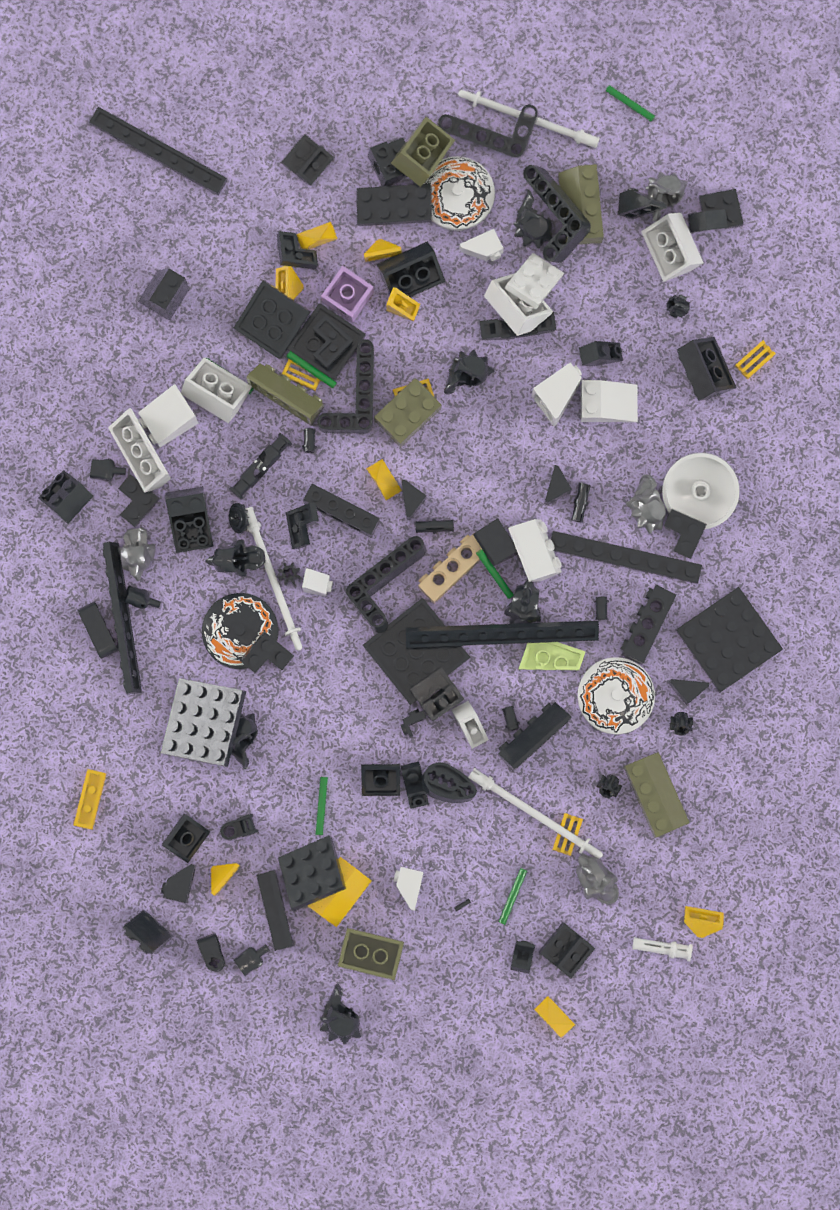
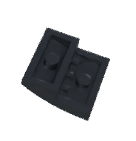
[280,134,334,186]
[539,922,595,979]

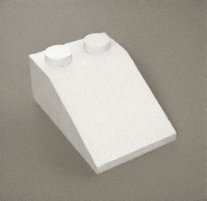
[580,380,638,422]

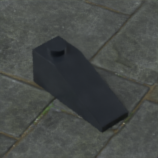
[617,188,667,219]

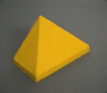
[297,222,338,249]
[364,239,402,262]
[276,266,303,300]
[386,288,421,321]
[366,459,402,501]
[211,863,241,896]
[684,906,724,938]
[534,996,575,1038]

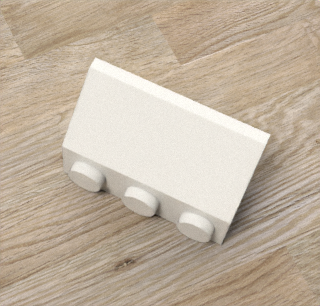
[641,213,703,282]
[484,273,553,336]
[181,357,252,423]
[508,519,562,582]

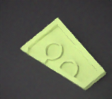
[518,642,585,671]

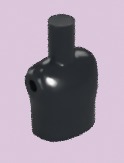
[90,459,126,481]
[124,585,161,609]
[233,944,270,976]

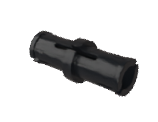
[571,483,591,523]
[415,519,454,534]

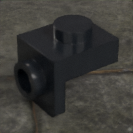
[400,709,427,738]
[510,941,535,974]

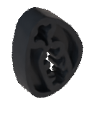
[421,762,477,803]

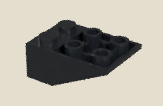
[165,486,214,553]
[122,910,173,954]

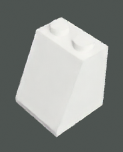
[532,362,582,426]
[138,384,199,447]

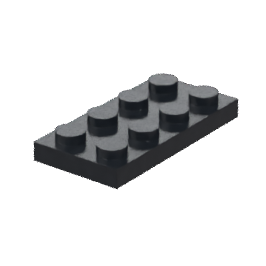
[357,184,432,226]

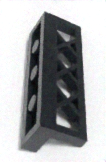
[256,870,294,951]

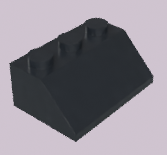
[376,241,446,297]
[677,336,737,401]

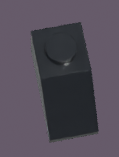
[161,864,196,903]

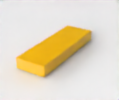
[73,769,107,830]

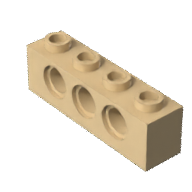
[418,533,482,604]

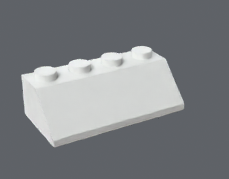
[108,408,171,493]

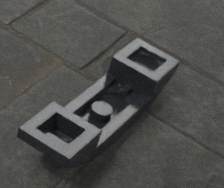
[479,311,557,340]

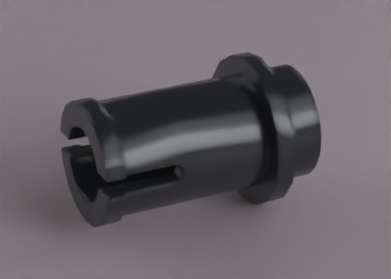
[302,428,317,453]
[594,596,609,620]
[502,706,520,731]

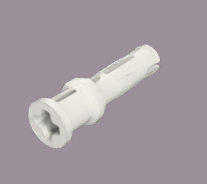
[632,937,693,962]

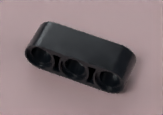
[77,601,118,659]

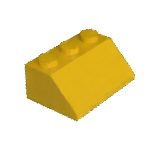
[307,857,372,928]

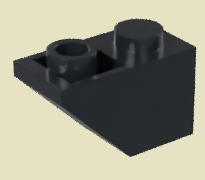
[579,341,623,366]

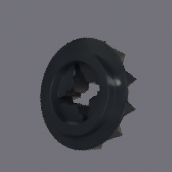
[228,503,250,534]

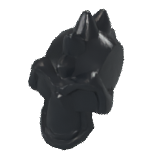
[513,189,553,249]
[444,350,495,394]
[205,539,266,577]
[504,580,541,624]
[231,713,258,769]
[320,984,361,1044]

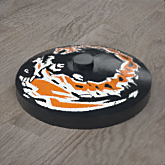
[202,593,279,670]

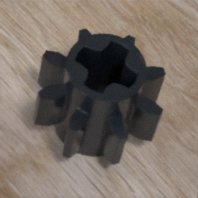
[666,294,690,318]
[278,562,301,586]
[670,712,693,736]
[596,774,622,798]

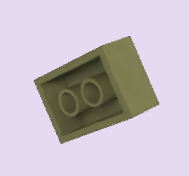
[391,117,455,187]
[374,378,442,448]
[338,928,404,981]

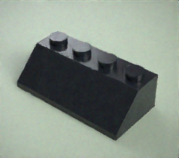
[498,702,572,772]

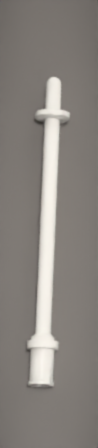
[458,90,600,149]
[246,507,302,651]
[468,768,603,859]

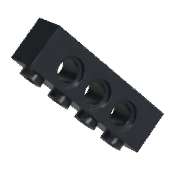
[303,484,380,538]
[620,585,677,665]

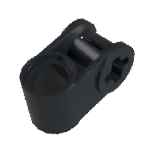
[220,814,259,841]
[197,933,225,972]

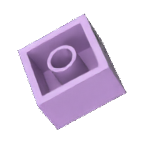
[321,266,374,323]

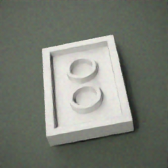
[505,253,564,309]

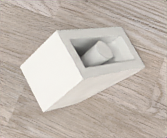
[460,229,504,261]
[302,568,333,596]
[452,701,489,749]
[394,867,424,911]

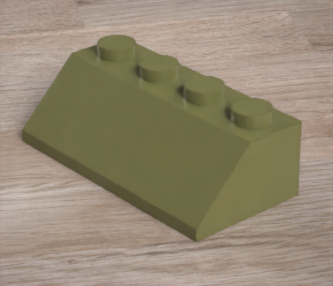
[558,164,604,245]
[246,363,324,426]
[623,752,690,838]

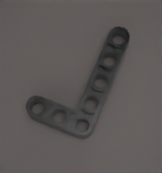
[438,104,539,158]
[523,165,591,263]
[317,339,374,434]
[346,536,426,633]

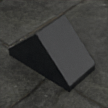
[688,209,728,233]
[544,465,572,505]
[401,480,427,520]
[669,679,709,705]

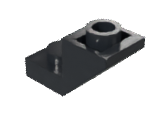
[400,761,429,809]

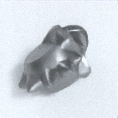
[646,172,688,222]
[626,474,666,534]
[118,527,155,581]
[576,853,619,905]

